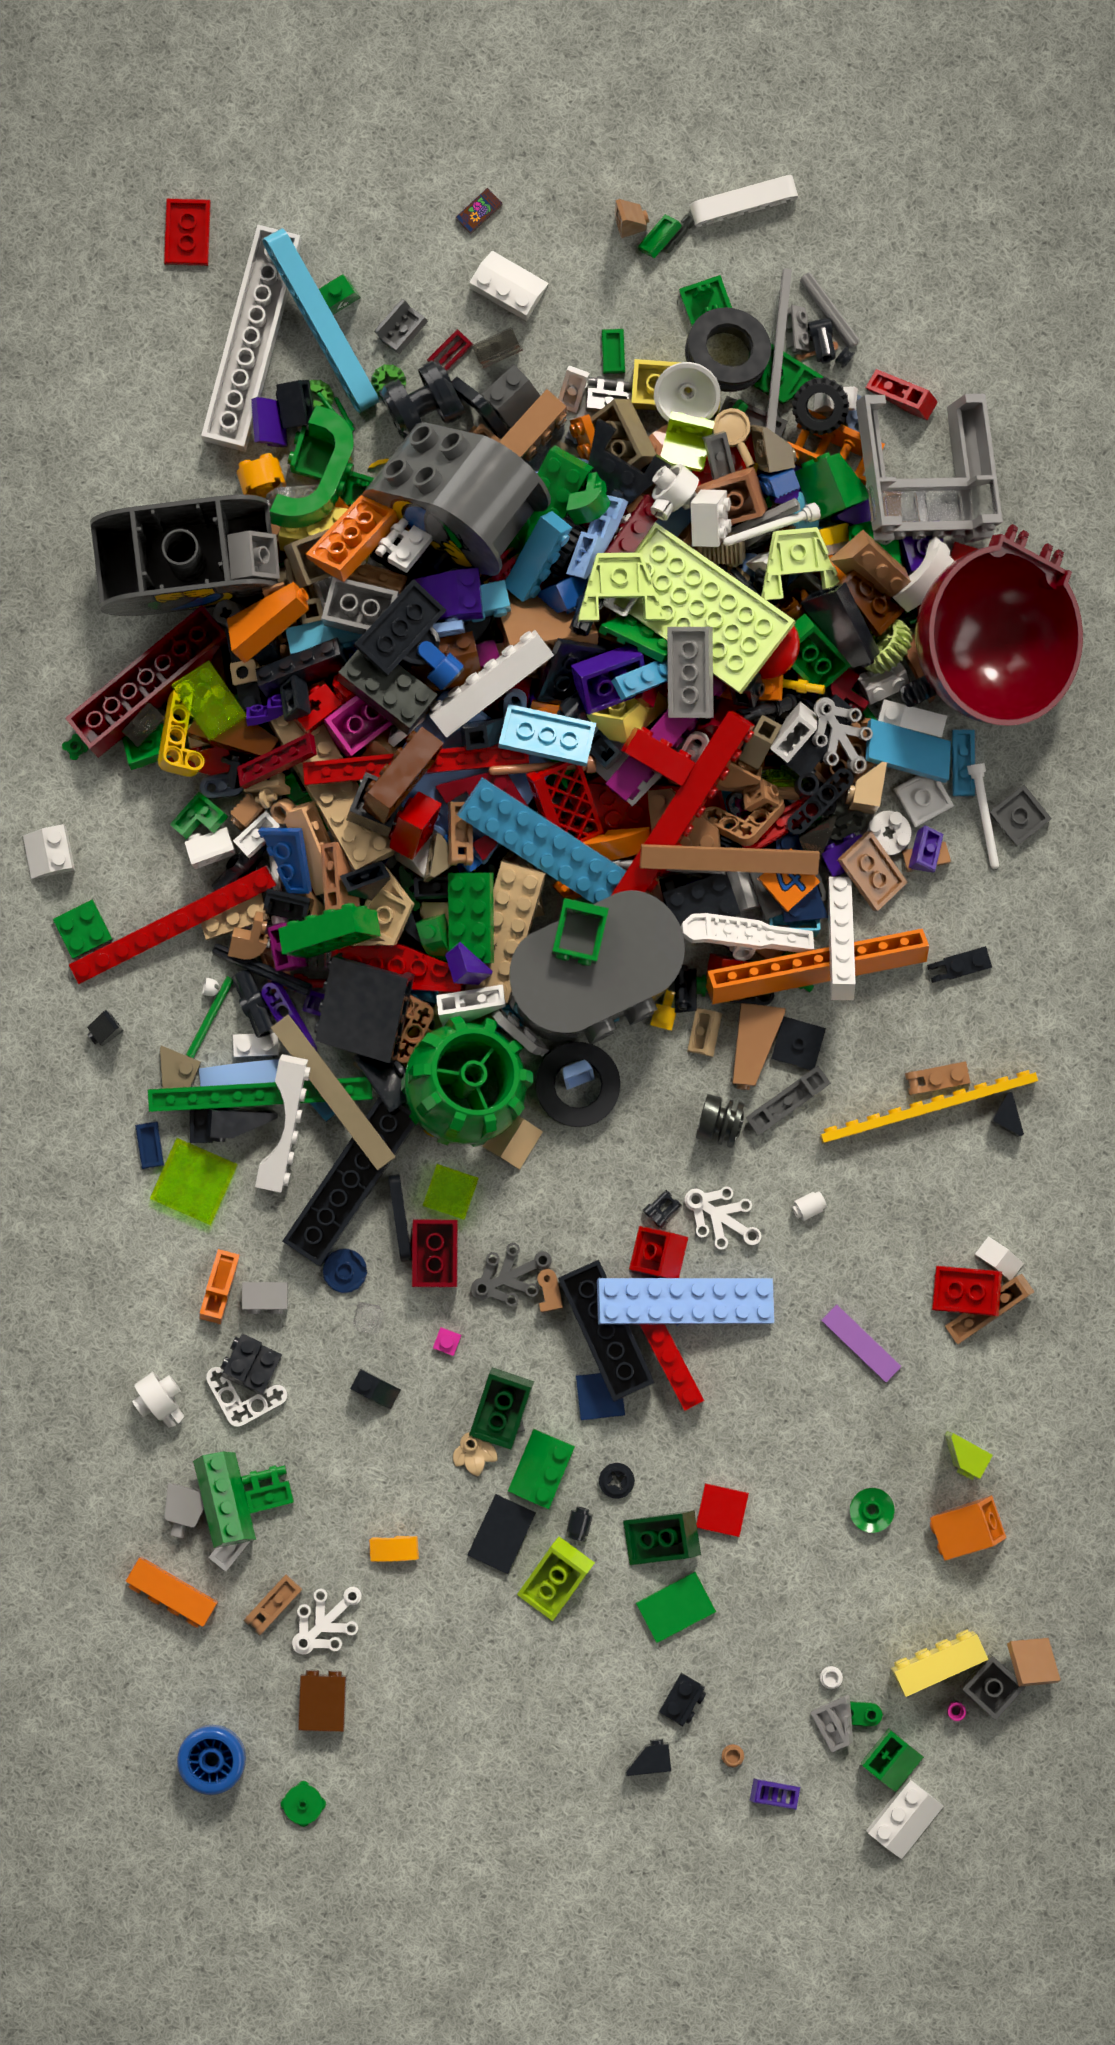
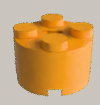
[236,453,286,498]

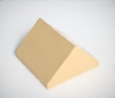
[482,1116,543,1169]

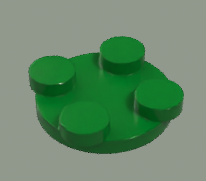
[281,1781,326,1827]

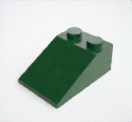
[469,1367,535,1450]
[623,1510,701,1565]

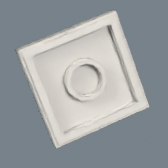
[893,776,954,828]

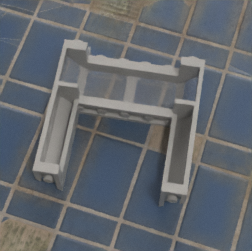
[856,394,1003,545]

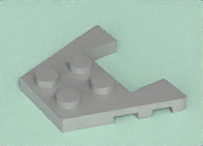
[491,1008,552,1057]

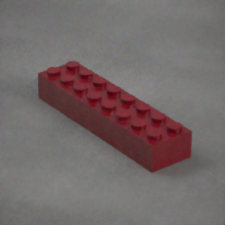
[65,605,228,758]

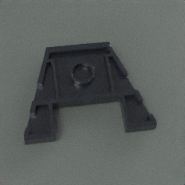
[584,419,674,507]

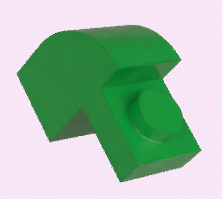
[566,472,611,525]

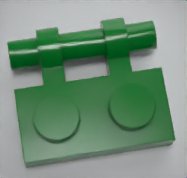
[241,1465,294,1514]

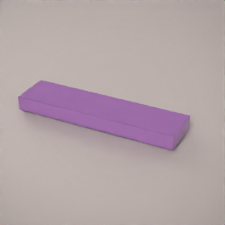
[821,1304,902,1383]

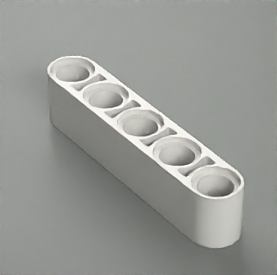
[689,175,799,227]

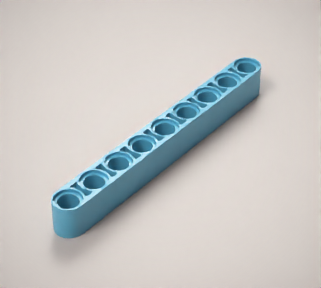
[262,228,379,413]

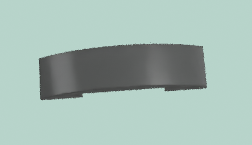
[745,1066,831,1135]

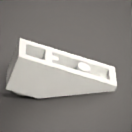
[877,699,947,737]
[436,985,506,1026]

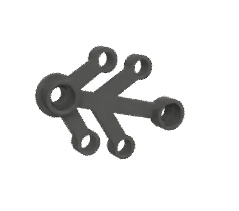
[471,1243,552,1306]

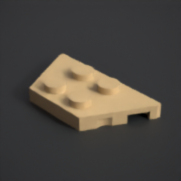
[351,867,414,946]

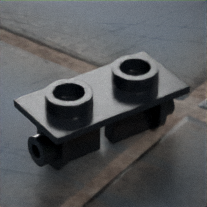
[675,965,697,1013]

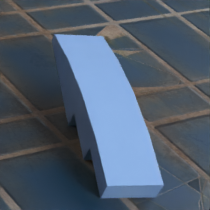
[566,495,628,579]

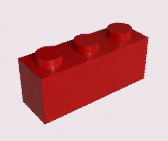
[621,726,695,786]

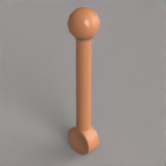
[795,342,838,362]

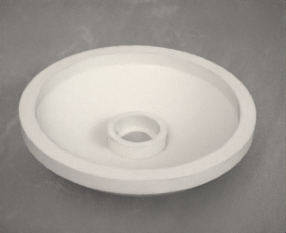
[654,362,721,422]

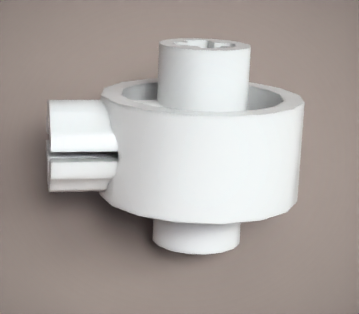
[650,464,699,520]
[132,1371,184,1428]

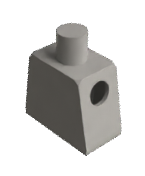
[164,1482,204,1538]

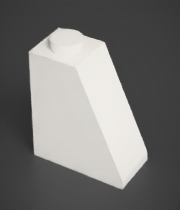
[770,702,817,763]

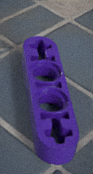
[262,981,317,1052]

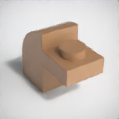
[228,911,269,959]

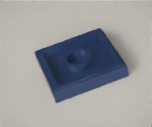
[576,1373,625,1420]

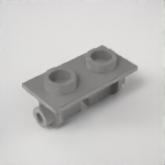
[786,305,809,353]

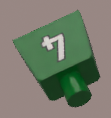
[319,274,361,315]

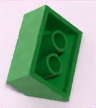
[792,614,851,689]
[508,1428,575,1509]

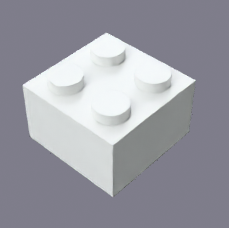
[691,490,731,547]

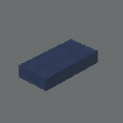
[135,1122,165,1169]

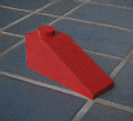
[865,369,938,420]

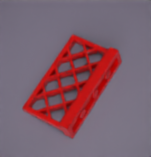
[526,761,604,842]

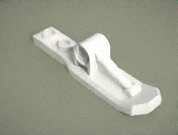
[681,913,814,960]

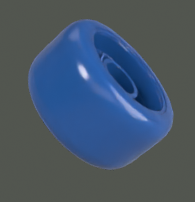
[177,1725,246,1795]

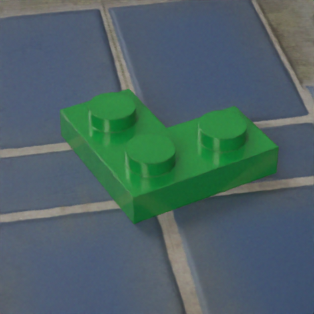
[170,792,228,839]

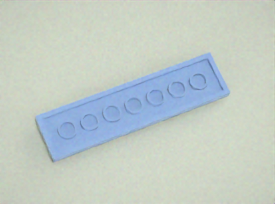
[597,1278,774,1324]

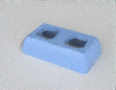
[563,1060,595,1090]

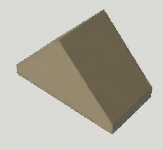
[424,834,453,882]

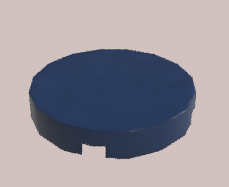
[323,1249,367,1293]

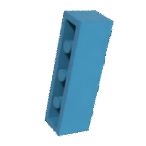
[505,511,572,602]

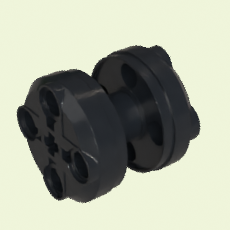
[379,361,466,439]

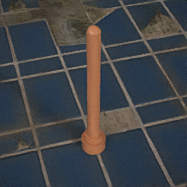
[489,755,596,775]

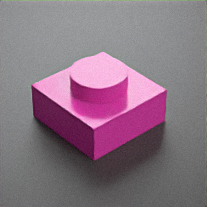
[433,1327,461,1356]

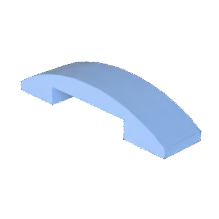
[199,1059,279,1086]

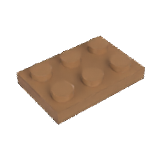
[837,831,908,911]

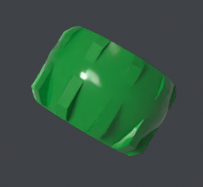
[401,1016,533,1147]

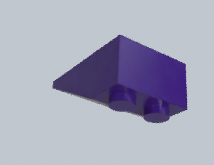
[414,568,483,623]

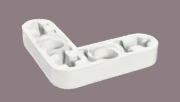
[206,1367,288,1427]

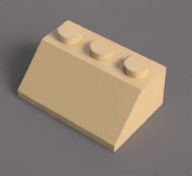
[845,762,887,814]

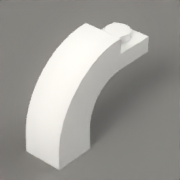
[893,536,954,612]

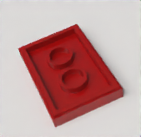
[164,198,211,266]
[932,1266,1002,1316]

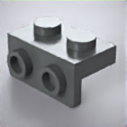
[374,299,428,354]

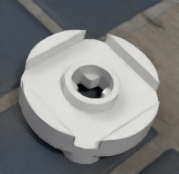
[867,811,911,856]

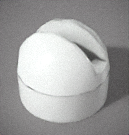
[202,978,219,996]

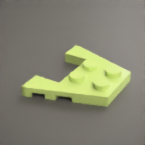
[761,527,840,600]
[578,553,666,622]

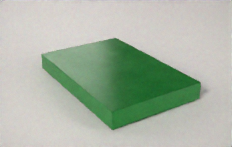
[636,1572,716,1643]

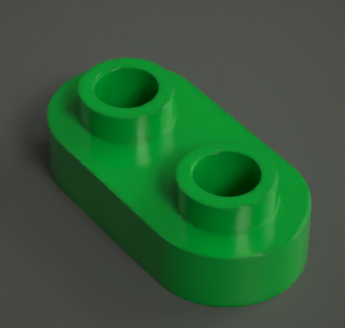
[850,1701,883,1726]

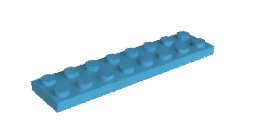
[457,777,626,904]

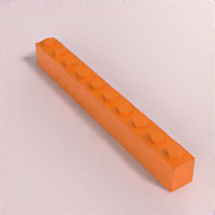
[707,928,929,1005]

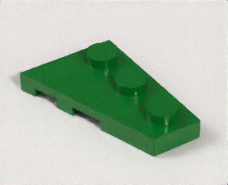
[599,614,668,663]

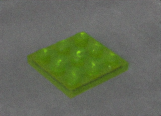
[150,1138,238,1226]

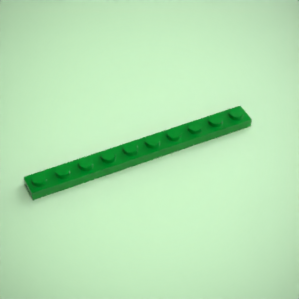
[148,1077,373,1112]

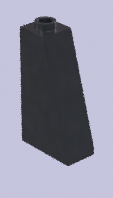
[800,582,880,668]

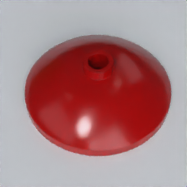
[758,626,800,680]

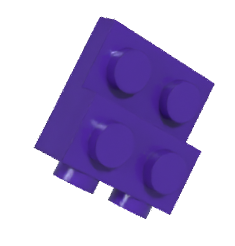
[899,536,944,573]

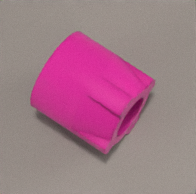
[947,1702,966,1721]

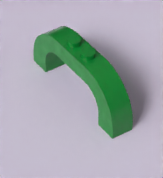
[270,405,354,528]

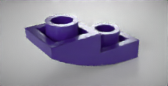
[246,694,283,726]

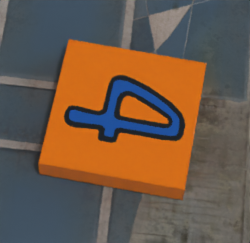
[757,849,820,912]

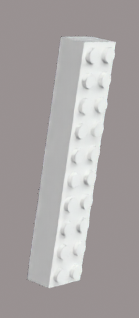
[201,225,302,452]

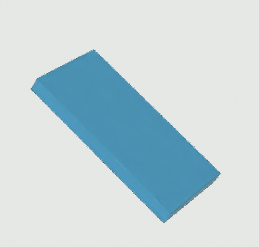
[865,719,951,783]

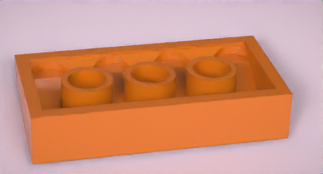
[306,495,399,582]

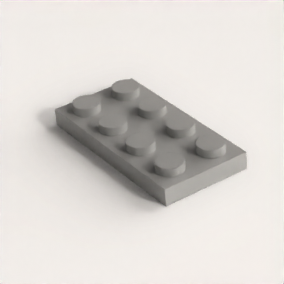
[667,627,713,718]

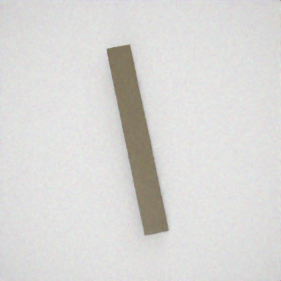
[271,1014,396,1171]

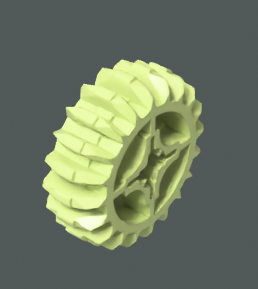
[864,619,913,674]

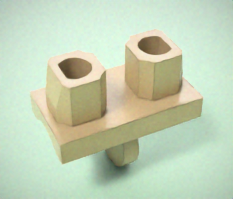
[244,772,290,808]

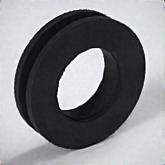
[685,307,771,392]
[536,1042,620,1127]

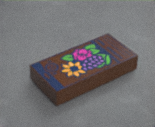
[455,188,503,235]

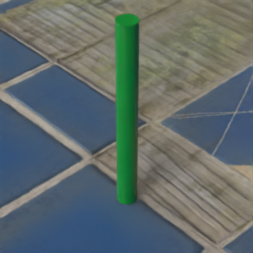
[186,976,233,1059]

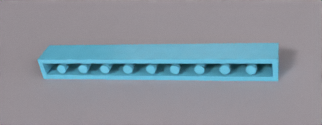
[286,580,511,655]

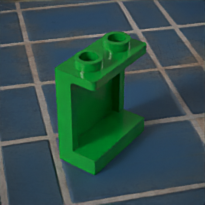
[287,425,354,481]

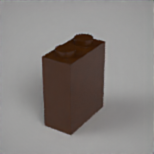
[298,1670,347,1732]

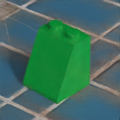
[795,452,873,522]

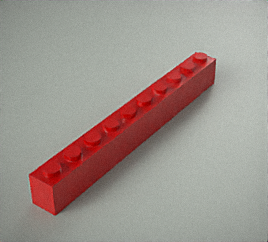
[611,711,755,896]

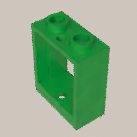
[551,898,609,966]

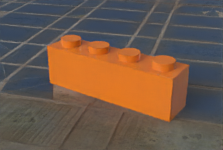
[126,1557,218,1628]

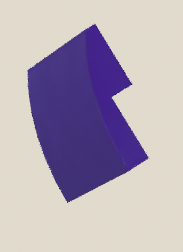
[251,397,288,448]

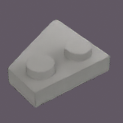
[811,1694,853,1752]

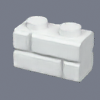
[858,662,910,705]

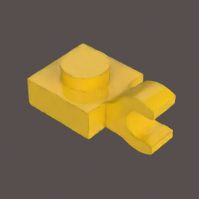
[650,990,676,1031]

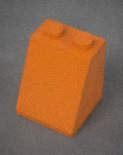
[930,1495,1007,1561]

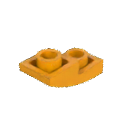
[369,1536,419,1561]

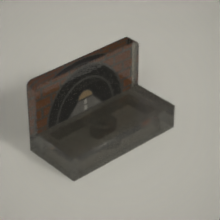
[471,327,523,368]

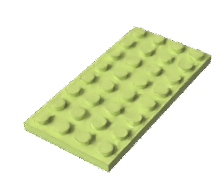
[614,522,796,694]

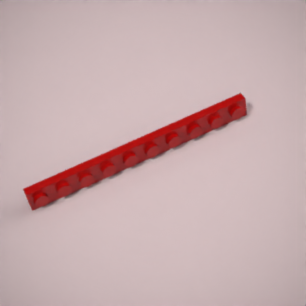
[303,743,529,786]
[69,865,277,984]

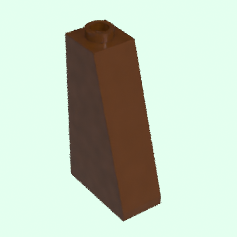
[187,695,279,758]

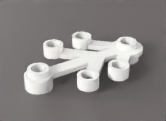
[685,1186,761,1250]
[292,1587,362,1654]

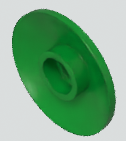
[850,1488,895,1533]

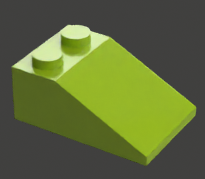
[517,1536,595,1621]

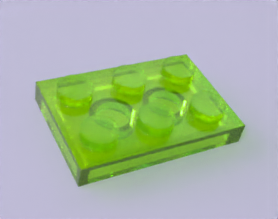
[172,661,246,741]

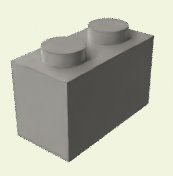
[242,1282,288,1314]

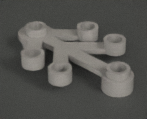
[812,698,873,774]

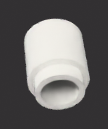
[792,1191,827,1221]

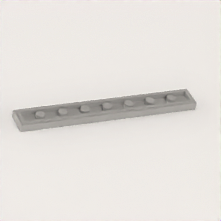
[766,268,792,433]

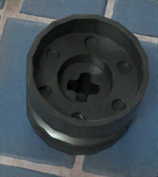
[696,1094,744,1148]

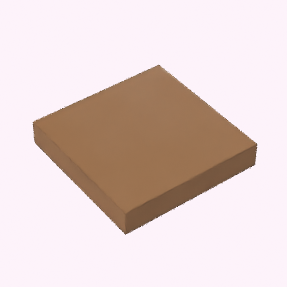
[1007,1638,1061,1687]

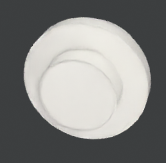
[820,1666,843,1689]

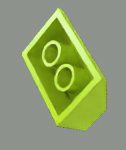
[945,1431,993,1480]

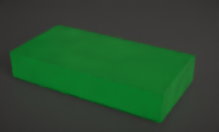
[637,214,682,258]
[602,329,625,374]

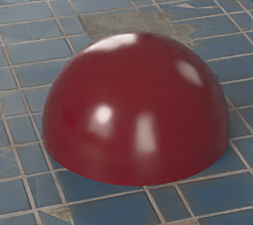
[915,524,1083,726]

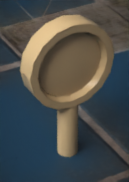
[713,408,755,468]

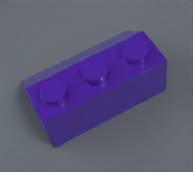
[571,643,645,715]

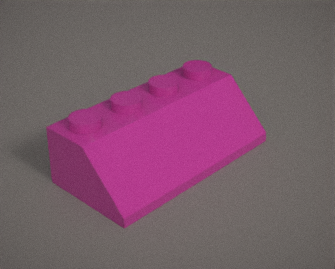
[324,695,392,756]

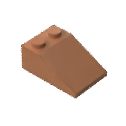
[695,467,768,525]

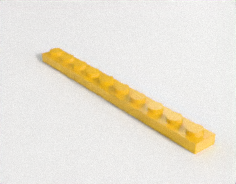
[820,1070,1038,1144]

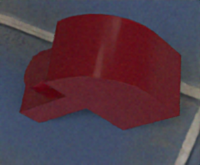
[828,668,869,714]

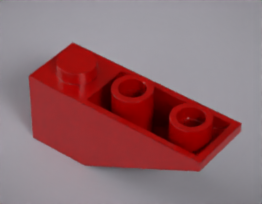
[167,744,232,775]

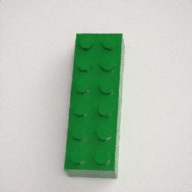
[505,445,594,559]

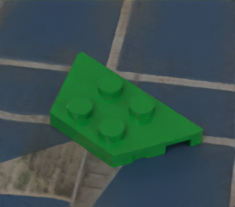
[748,344,824,404]

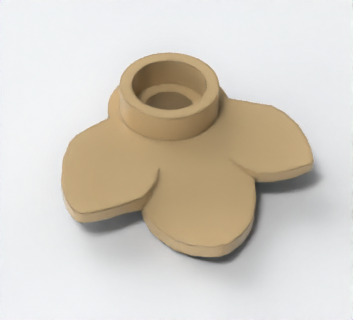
[453,1432,498,1477]

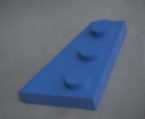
[258,828,312,894]

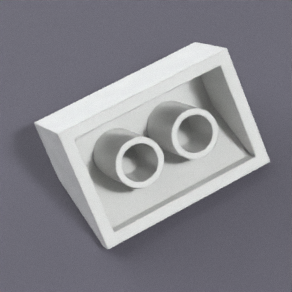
[469,251,549,321]
[866,1777,944,1859]

